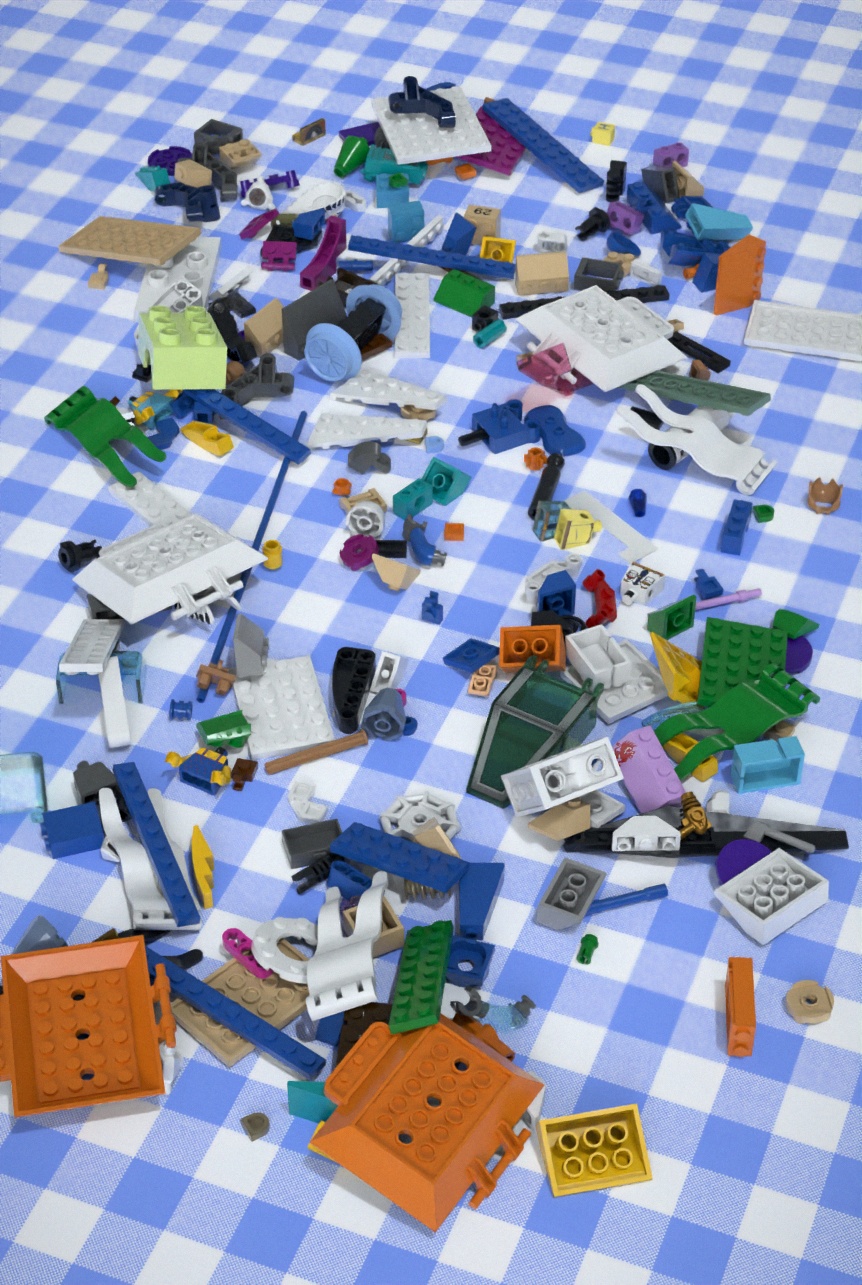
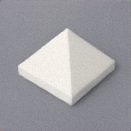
[100,836,120,862]

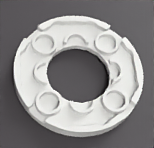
[251,917,318,984]

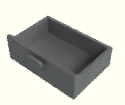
[281,818,346,869]

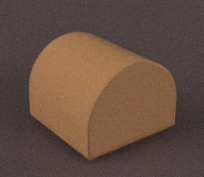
[689,360,711,381]

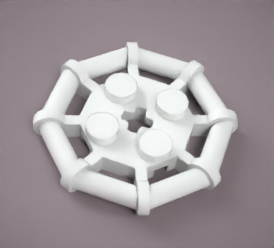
[379,791,461,842]

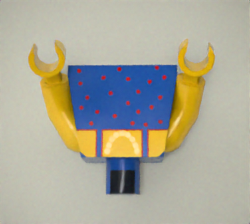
[165,747,231,796]

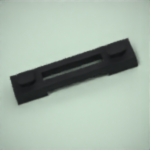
[667,332,731,374]

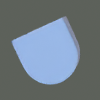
[425,436,444,453]

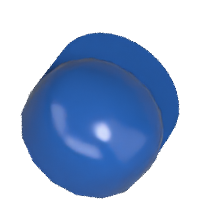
[606,232,641,256]

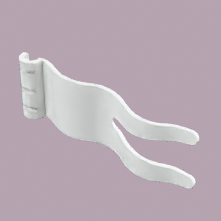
[616,384,778,495]
[99,788,202,930]
[306,871,389,1021]

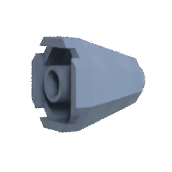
[361,687,406,742]
[10,915,68,955]

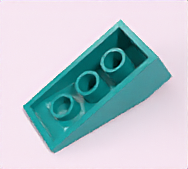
[287,1081,338,1124]

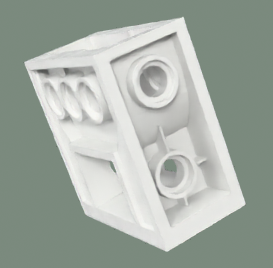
[501,737,624,817]

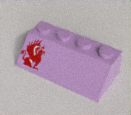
[612,725,686,814]

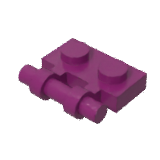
[261,241,297,272]

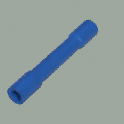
[585,883,668,916]

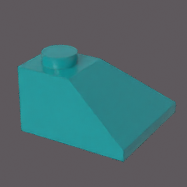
[421,456,472,506]

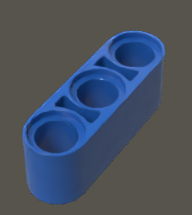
[327,861,385,906]

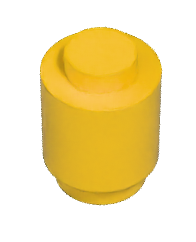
[262,540,283,569]

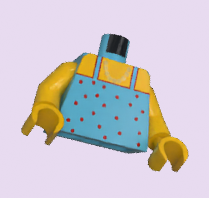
[128,389,183,430]

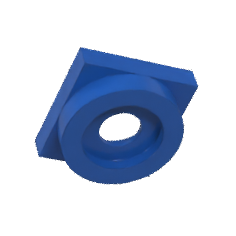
[446,935,495,988]

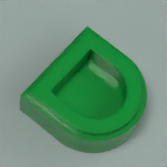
[389,172,408,188]
[752,505,775,523]

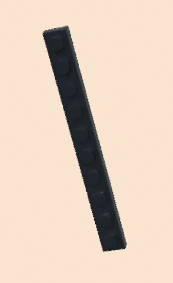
[499,285,670,319]

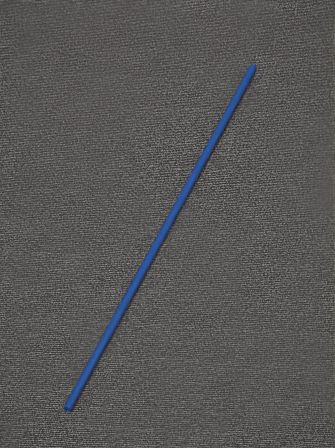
[196,411,307,703]

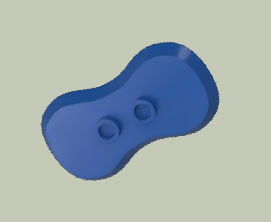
[524,405,586,457]

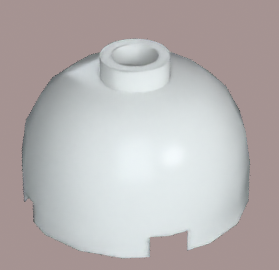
[346,501,385,537]

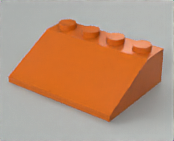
[713,234,766,316]

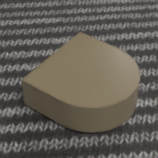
[240,1112,270,1142]

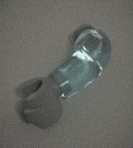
[450,985,536,1029]

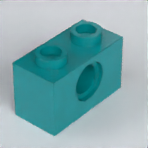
[393,478,433,520]

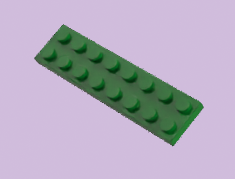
[388,920,454,1034]

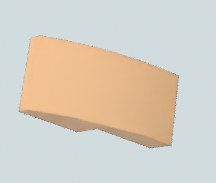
[468,664,498,697]

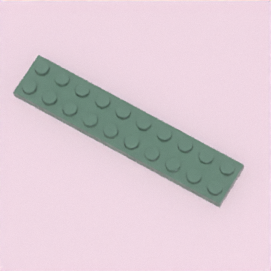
[616,371,771,416]

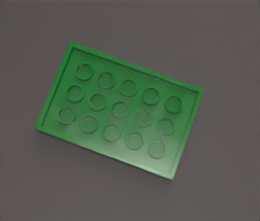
[697,617,788,707]

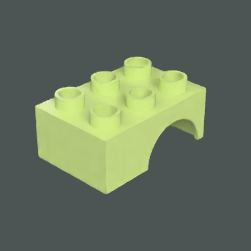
[138,306,227,390]

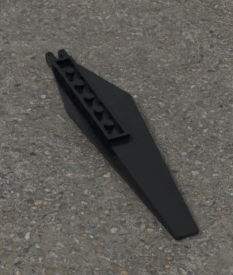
[563,806,849,858]

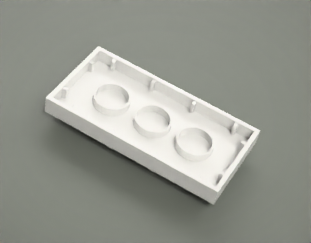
[134,237,222,323]

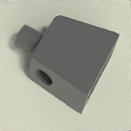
[73,760,118,805]

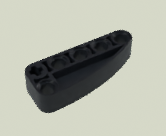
[332,647,376,734]

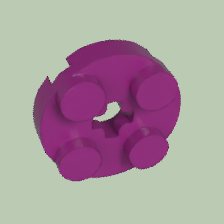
[339,534,379,571]

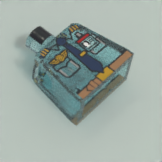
[532,501,571,542]

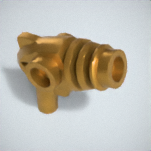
[679,791,712,840]

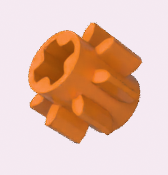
[524,447,547,471]

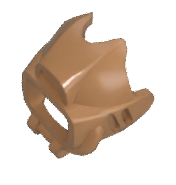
[807,477,843,515]

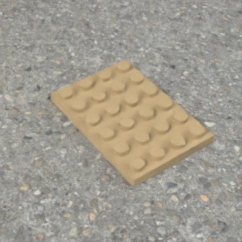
[170,938,309,1068]

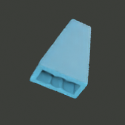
[685,204,753,240]

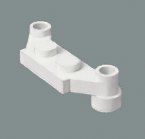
[525,553,582,604]

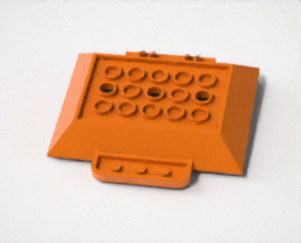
[0,935,177,1118]
[310,1013,544,1233]

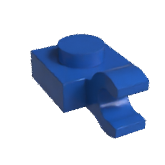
[694,568,724,600]
[422,591,443,625]

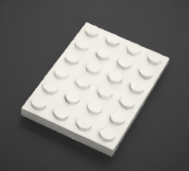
[229,655,335,760]

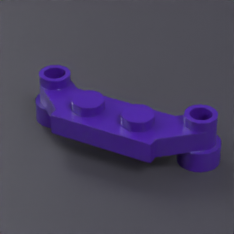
[240,170,300,198]

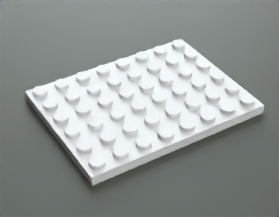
[371,86,491,165]

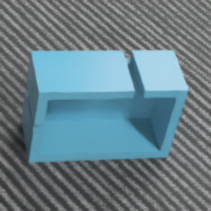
[730,736,805,794]

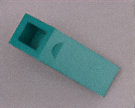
[135,166,170,191]

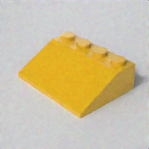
[535,1103,653,1197]

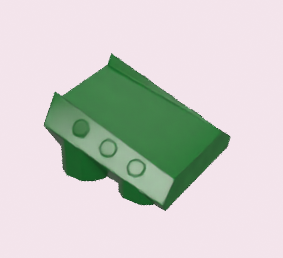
[196,710,251,748]

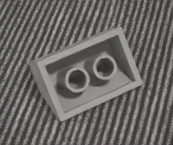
[233,613,270,677]
[537,858,607,930]

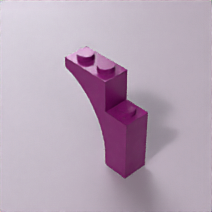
[300,215,347,291]

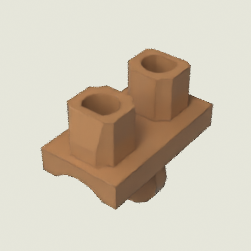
[196,659,236,696]

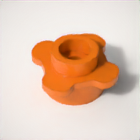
[332,478,352,495]

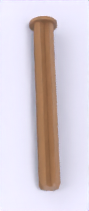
[265,729,368,775]

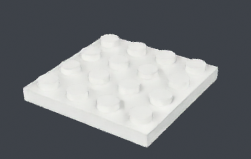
[560,639,668,724]

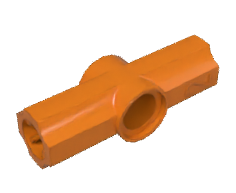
[452,1013,515,1062]

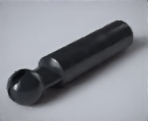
[528,453,565,521]

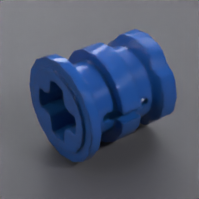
[169,699,193,720]

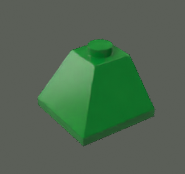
[647,595,697,640]

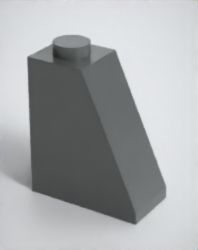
[641,165,680,203]

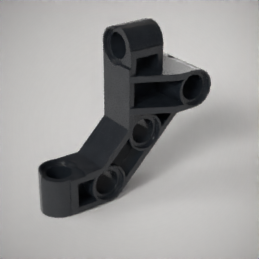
[207,300,258,364]

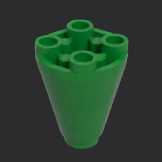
[333,135,370,178]

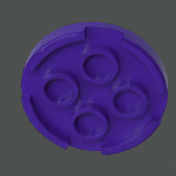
[148,146,192,176]
[785,636,813,673]
[714,839,772,886]

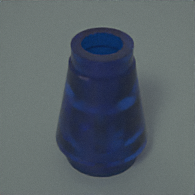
[628,489,647,517]

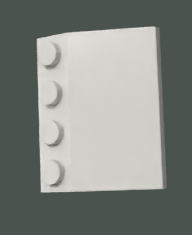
[714,848,829,945]

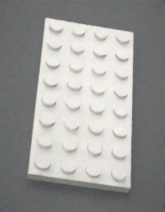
[744,300,862,362]

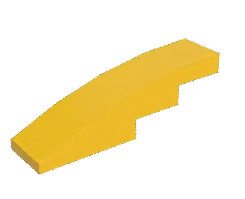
[191,825,214,909]

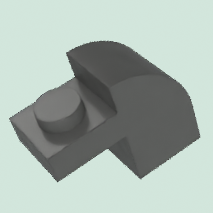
[348,441,391,475]

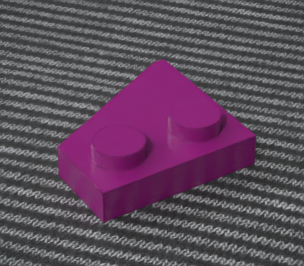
[239,208,279,239]

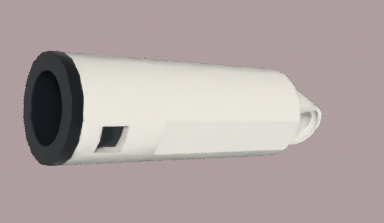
[648,406,734,470]

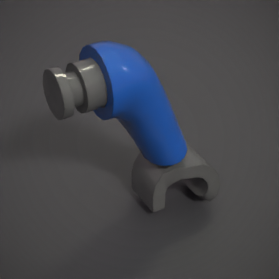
[402,514,447,566]

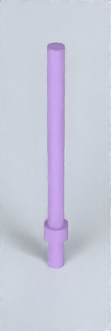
[647,588,762,617]

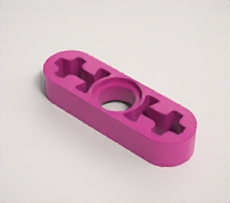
[222,928,273,979]

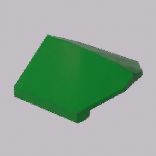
[772,609,820,639]

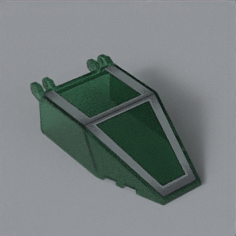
[466,655,604,809]

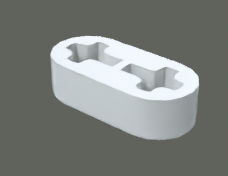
[344,191,367,212]

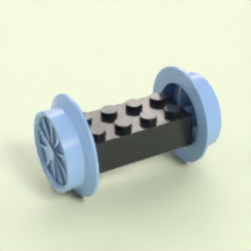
[304,284,402,381]

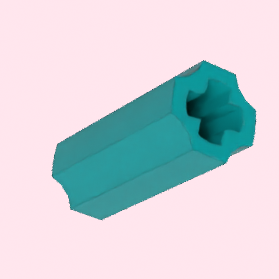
[473,319,507,349]

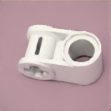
[535,231,568,253]

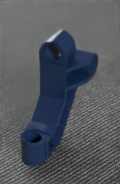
[388,76,456,128]
[154,182,221,223]

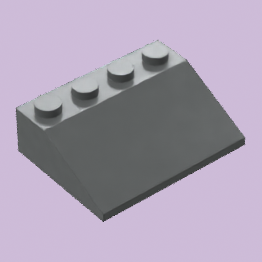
[282,279,347,361]

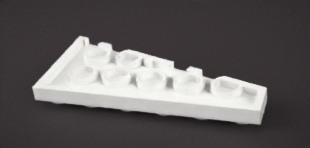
[329,369,447,410]
[305,413,427,451]

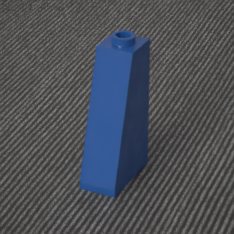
[459,863,505,940]

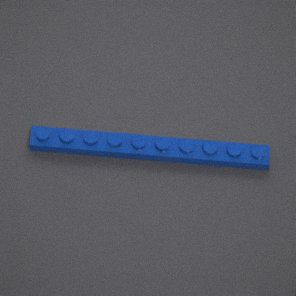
[348,235,516,280]
[182,389,311,465]
[112,762,201,927]
[145,946,326,1081]

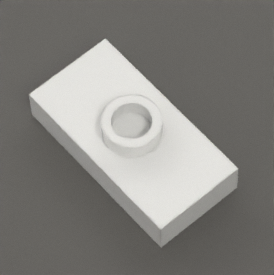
[630,260,662,287]

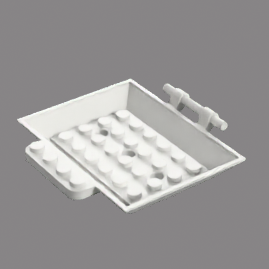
[515,285,687,392]
[72,513,268,624]

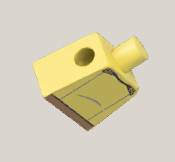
[554,509,602,550]

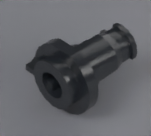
[575,207,610,241]
[58,539,102,572]

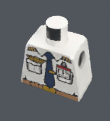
[620,561,665,605]

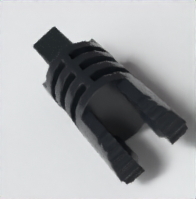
[291,854,345,894]

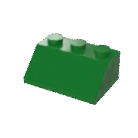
[433,269,495,318]

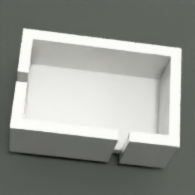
[565,624,632,693]

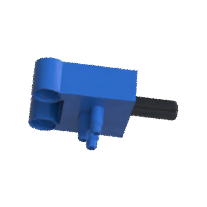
[458,399,541,454]

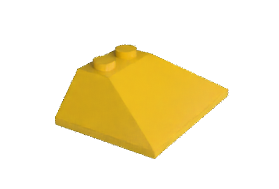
[650,632,709,712]

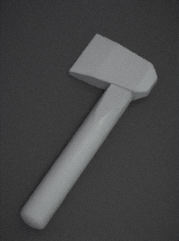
[743,821,815,854]

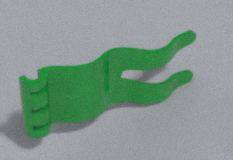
[44,386,167,488]
[654,663,820,782]

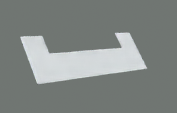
[556,490,660,564]

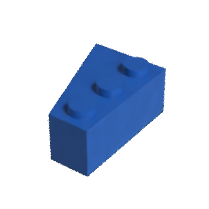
[692,253,721,293]

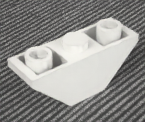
[612,816,681,851]

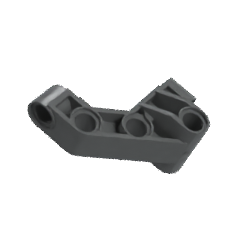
[177,142,238,200]
[219,353,295,419]

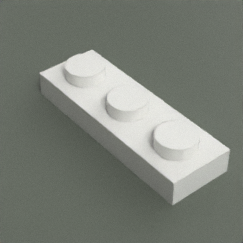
[210,266,253,301]

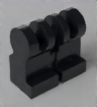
[606,160,627,203]

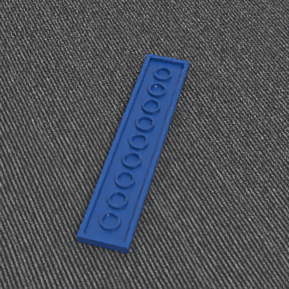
[482,98,604,193]

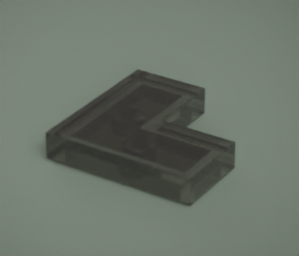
[208,292,256,319]

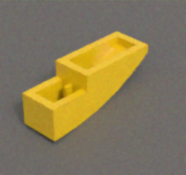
[180,420,234,456]
[662,733,718,782]

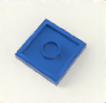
[443,638,500,673]

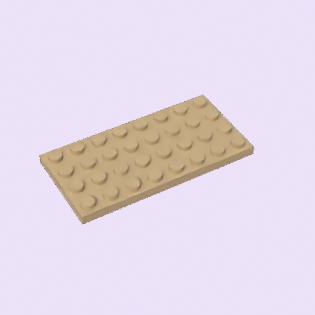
[58,216,202,266]

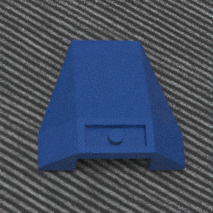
[660,228,731,266]

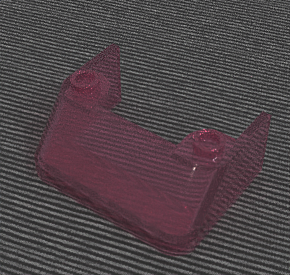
[516,343,594,396]

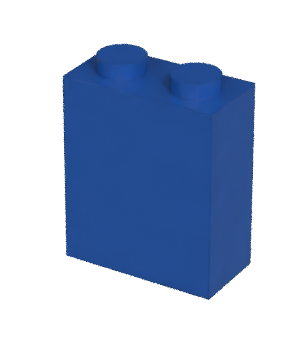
[40,801,104,859]

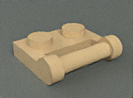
[338,488,387,514]

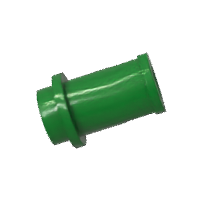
[576,934,599,965]

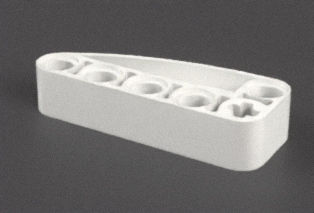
[134,279,203,349]
[99,656,131,748]

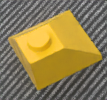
[480,236,516,263]

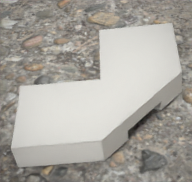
[287,781,328,824]

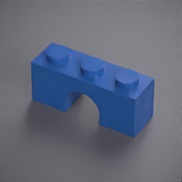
[721,499,753,556]

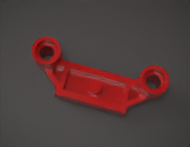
[582,569,617,628]

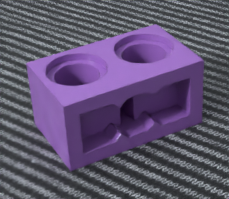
[653,142,689,167]
[607,201,645,235]

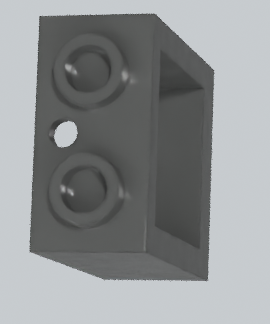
[193,119,243,154]
[574,257,624,292]

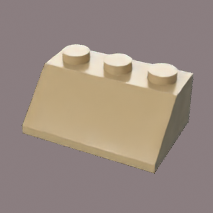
[515,251,569,296]
[244,298,284,358]

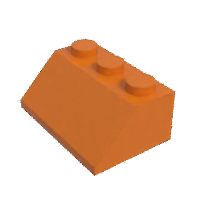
[499,625,566,673]

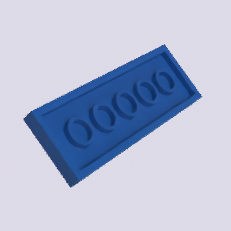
[330,822,469,893]

